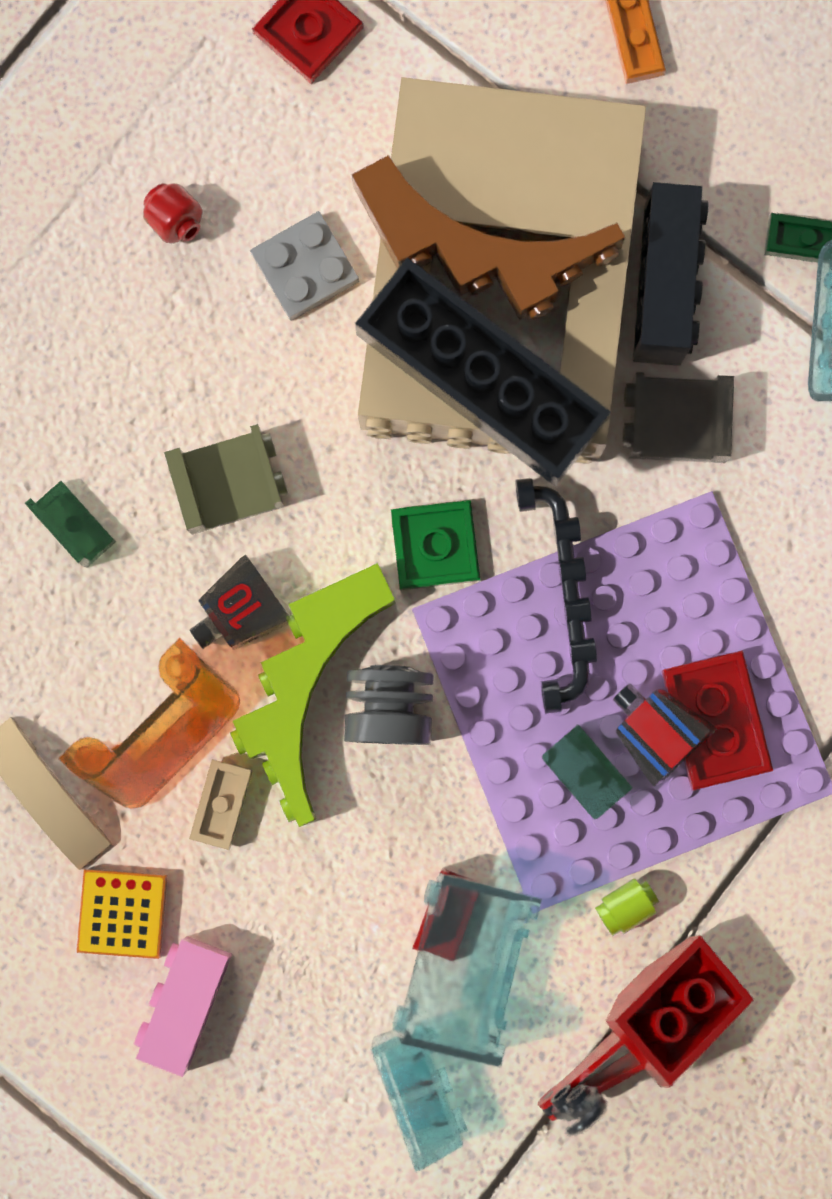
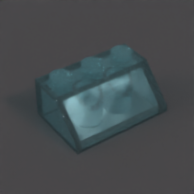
[371,1020,468,1172]

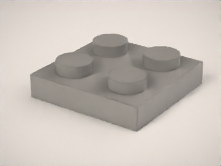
[250,211,359,321]

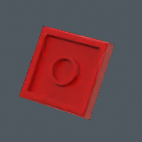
[252,0,364,84]

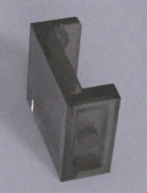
[622,372,734,463]

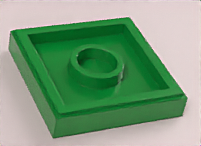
[391,500,480,590]

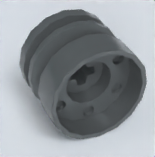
[344,665,434,745]

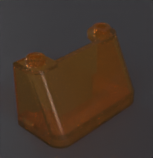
[58,637,241,809]

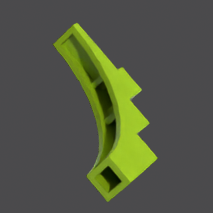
[230,563,396,827]

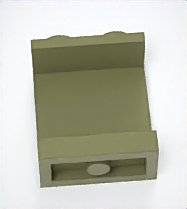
[164,424,288,535]

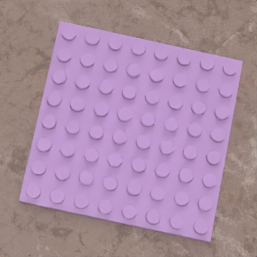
[412,491,832,913]

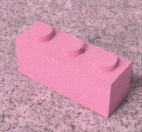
[134,936,232,1077]

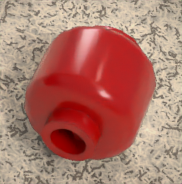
[143,183,203,244]

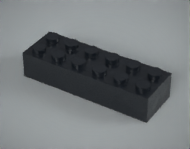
[355,258,611,487]

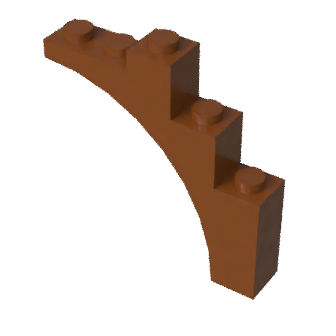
[351,155,625,320]

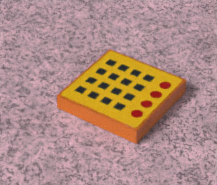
[76,869,168,959]

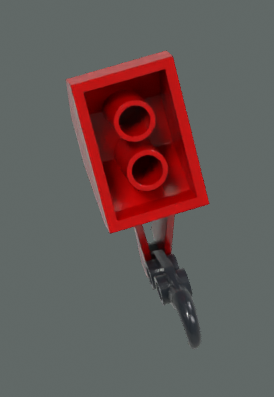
[538,935,754,1136]

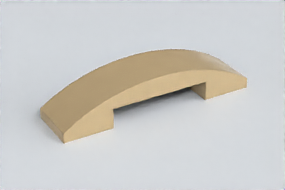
[0,717,112,870]

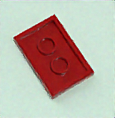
[661,651,773,790]

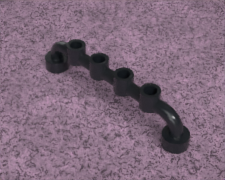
[515,478,597,714]

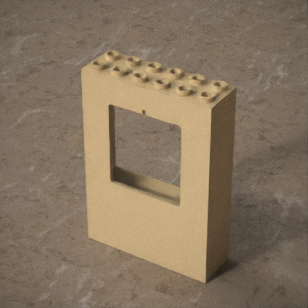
[358,77,646,464]

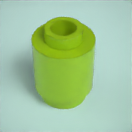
[595,878,659,936]

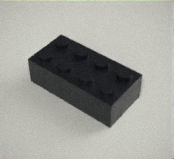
[632,182,708,366]

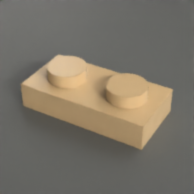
[189,759,253,850]

